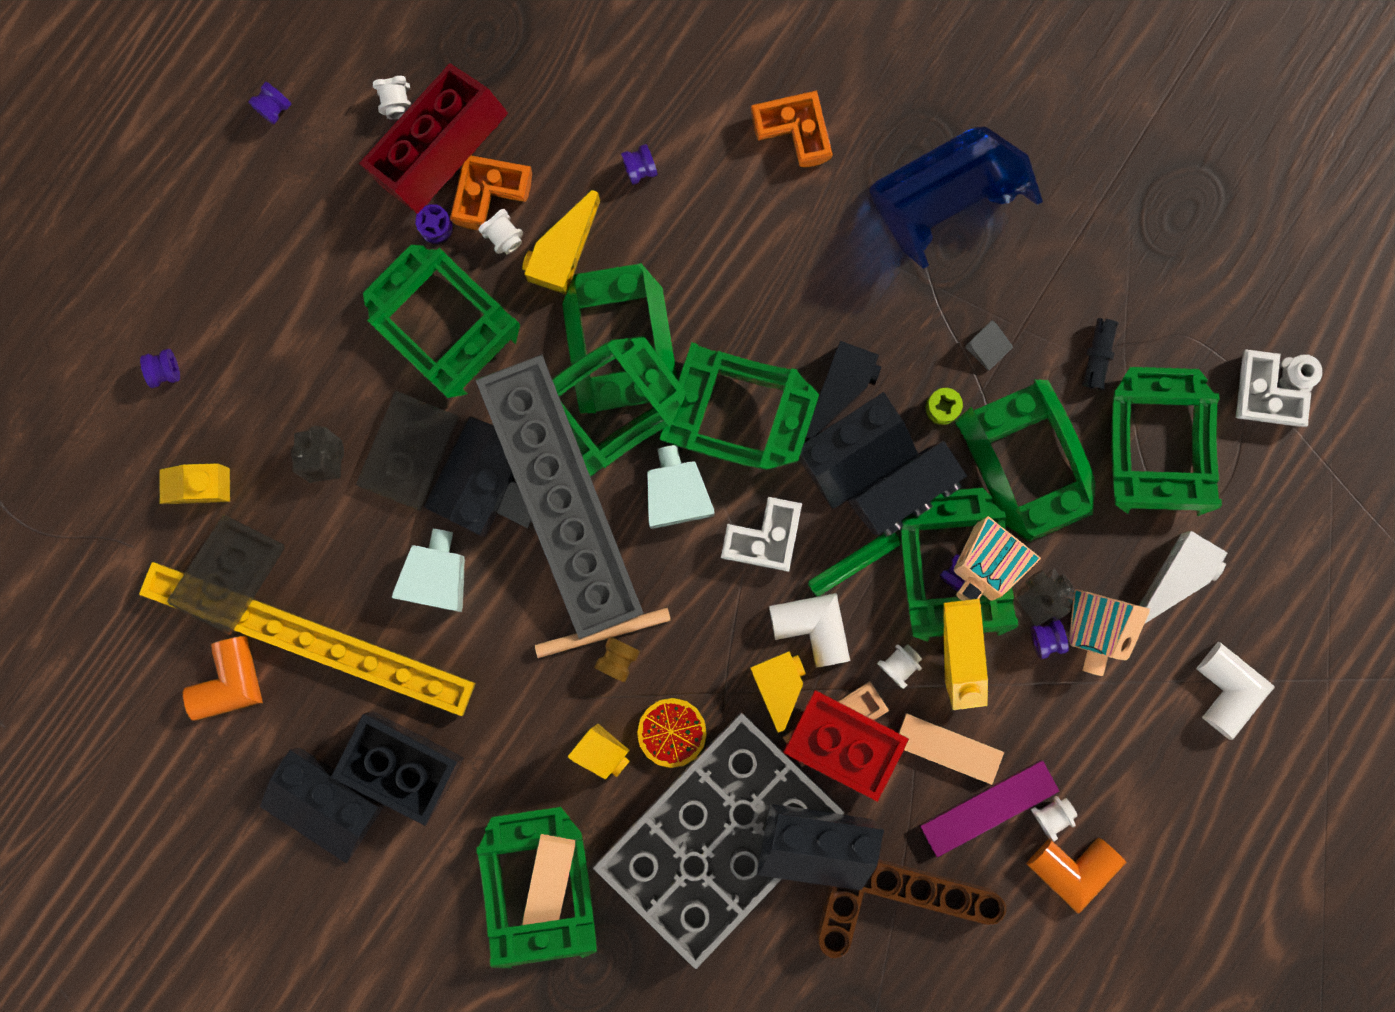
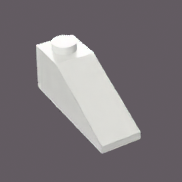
[1139,531,1227,623]

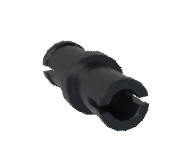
[1082,318,1119,390]

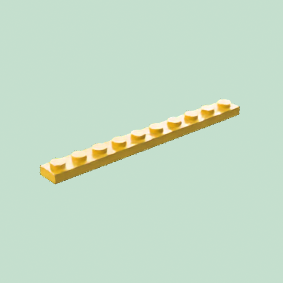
[139,562,476,716]

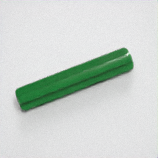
[808,532,901,597]

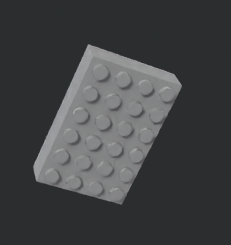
[593,712,844,969]

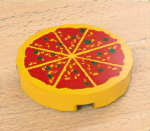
[637,698,707,768]

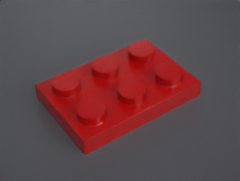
[783,690,909,802]

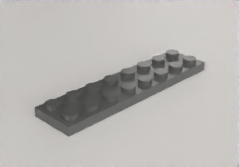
[476,354,644,639]

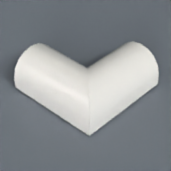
[1236,349,1311,427]
[721,497,802,572]
[769,593,850,667]
[1196,642,1275,740]

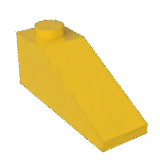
[522,190,600,295]
[944,599,988,710]
[568,724,630,780]

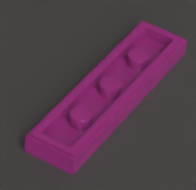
[919,760,1060,857]

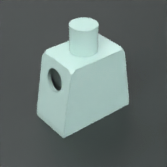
[648,445,715,529]
[392,528,465,612]

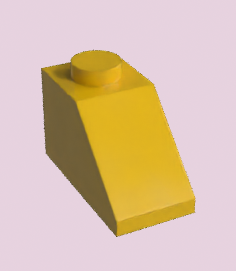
[160,464,230,504]
[750,651,806,733]

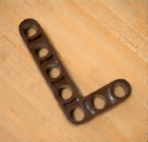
[817,859,1006,958]

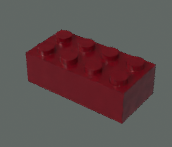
[359,63,508,214]

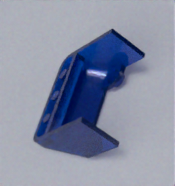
[870,127,1043,269]

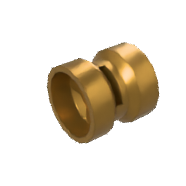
[594,636,640,683]

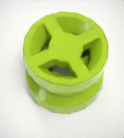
[925,388,963,425]

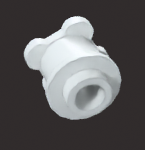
[373,76,412,119]
[478,209,523,254]
[1278,355,1322,392]
[877,644,922,689]
[1031,796,1078,842]

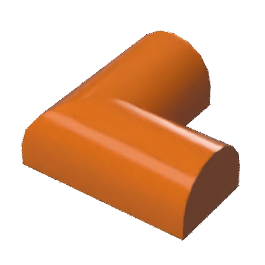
[751,90,833,167]
[450,156,532,230]
[183,636,263,721]
[1025,837,1127,914]

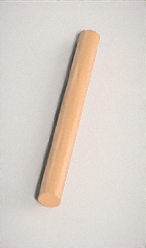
[535,608,671,658]

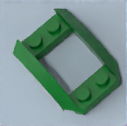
[363,244,520,398]
[562,263,678,413]
[552,336,686,477]
[660,342,819,470]
[1112,367,1222,516]
[955,379,1096,542]
[901,488,1018,642]
[476,807,597,969]

